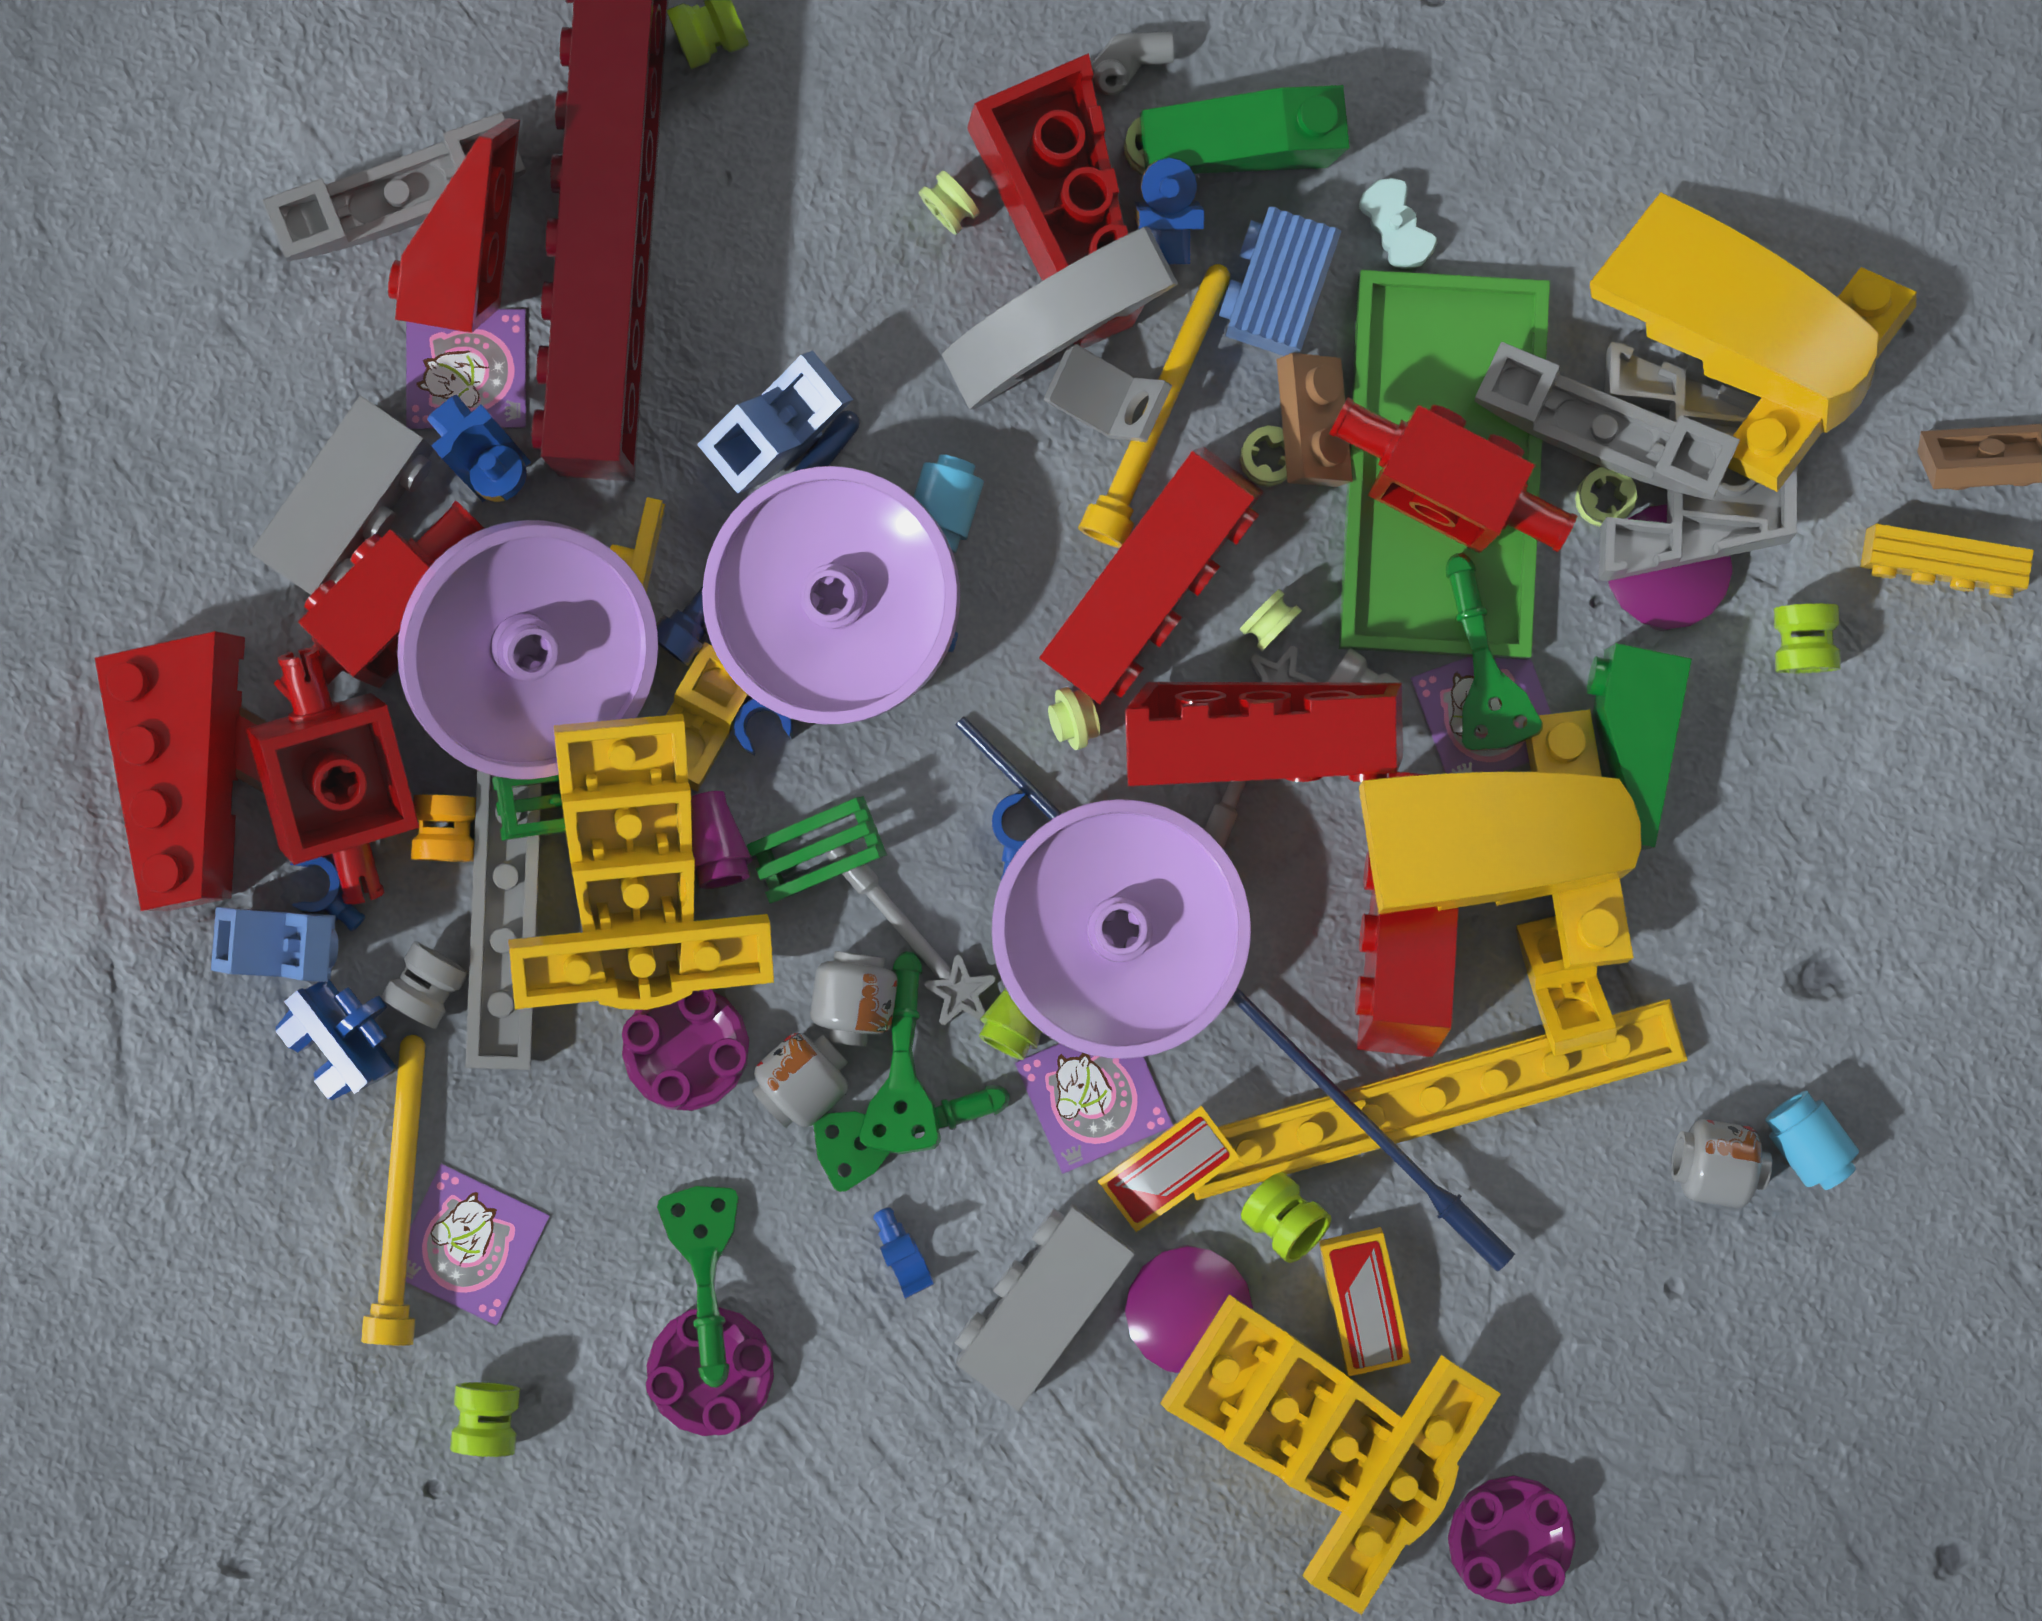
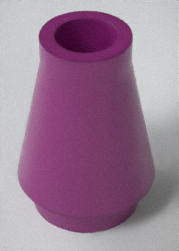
[691,791,753,889]

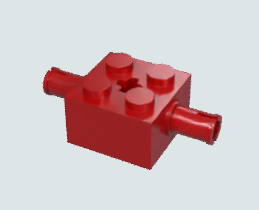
[1329,397,1578,553]
[274,501,485,702]
[246,647,420,905]

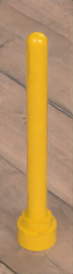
[1078,264,1230,549]
[361,1035,426,1346]

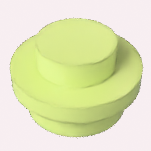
[1048,687,1100,750]

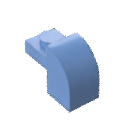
[697,351,853,494]
[211,907,338,982]

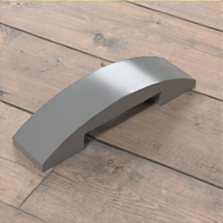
[262,112,526,261]
[942,227,1178,410]
[1475,342,1740,500]

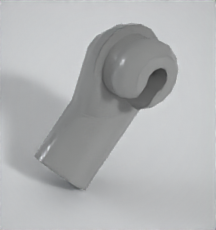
[1092,31,1174,96]

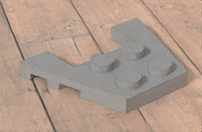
[1599,342,1797,581]

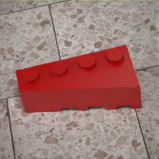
[1039,447,1264,704]
[95,631,245,911]
[1125,682,1403,786]
[1355,771,1458,1057]

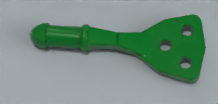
[1446,553,1543,752]
[859,951,941,1154]
[813,1085,1010,1192]
[657,1186,739,1388]

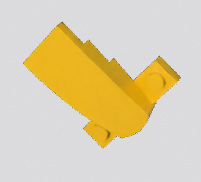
[1590,192,1917,492]
[1359,710,1641,970]
[508,714,774,1010]
[1160,1294,1501,1615]

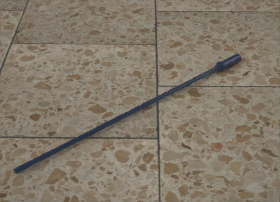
[955,717,1515,1272]

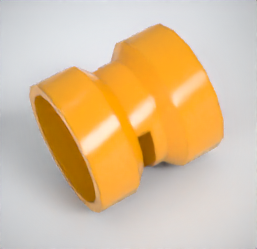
[411,795,476,862]

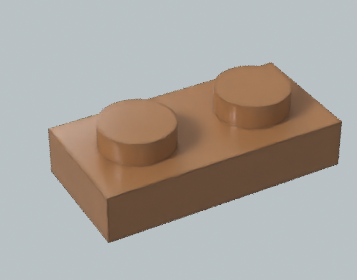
[1276,353,1353,487]
[1917,424,2042,490]

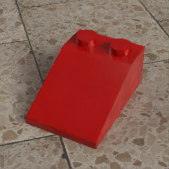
[388,118,520,333]

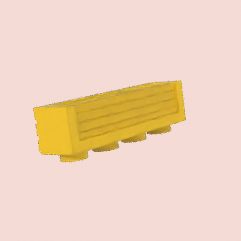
[1860,523,2034,598]

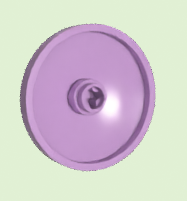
[702,466,960,724]
[397,520,658,779]
[991,799,1251,1059]

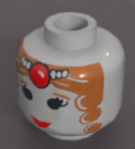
[810,951,898,1046]
[752,1033,849,1128]
[1671,1119,1772,1208]

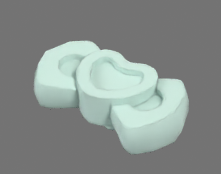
[1359,178,1437,270]

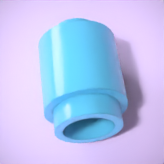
[913,454,984,553]
[1765,1091,1859,1190]

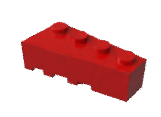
[967,53,1144,348]

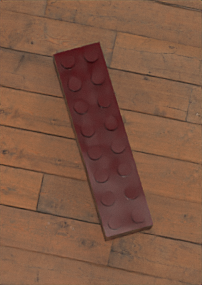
[532,0,669,482]

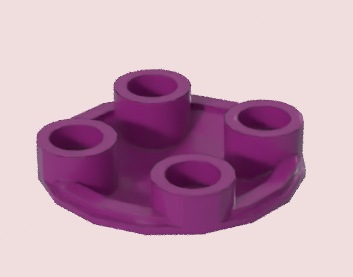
[1608,504,1733,631]
[622,989,750,1111]
[1125,1245,1253,1373]
[646,1307,774,1436]
[1448,1475,1576,1604]

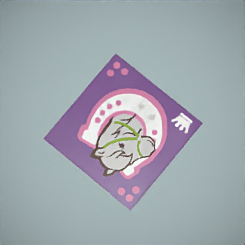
[406,309,526,429]
[1411,656,1551,774]
[1015,1043,1173,1174]
[406,1164,550,1326]

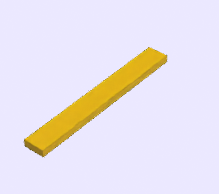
[1193,999,1688,1200]

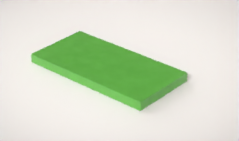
[1339,270,1550,660]

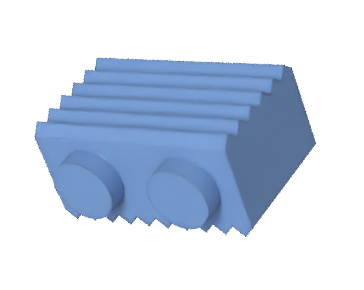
[1219,207,1341,356]

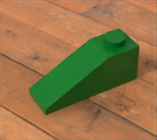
[1140,85,1350,174]
[1587,643,1692,850]

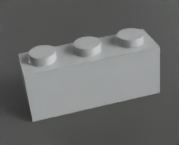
[249,395,434,595]
[954,1203,1135,1412]

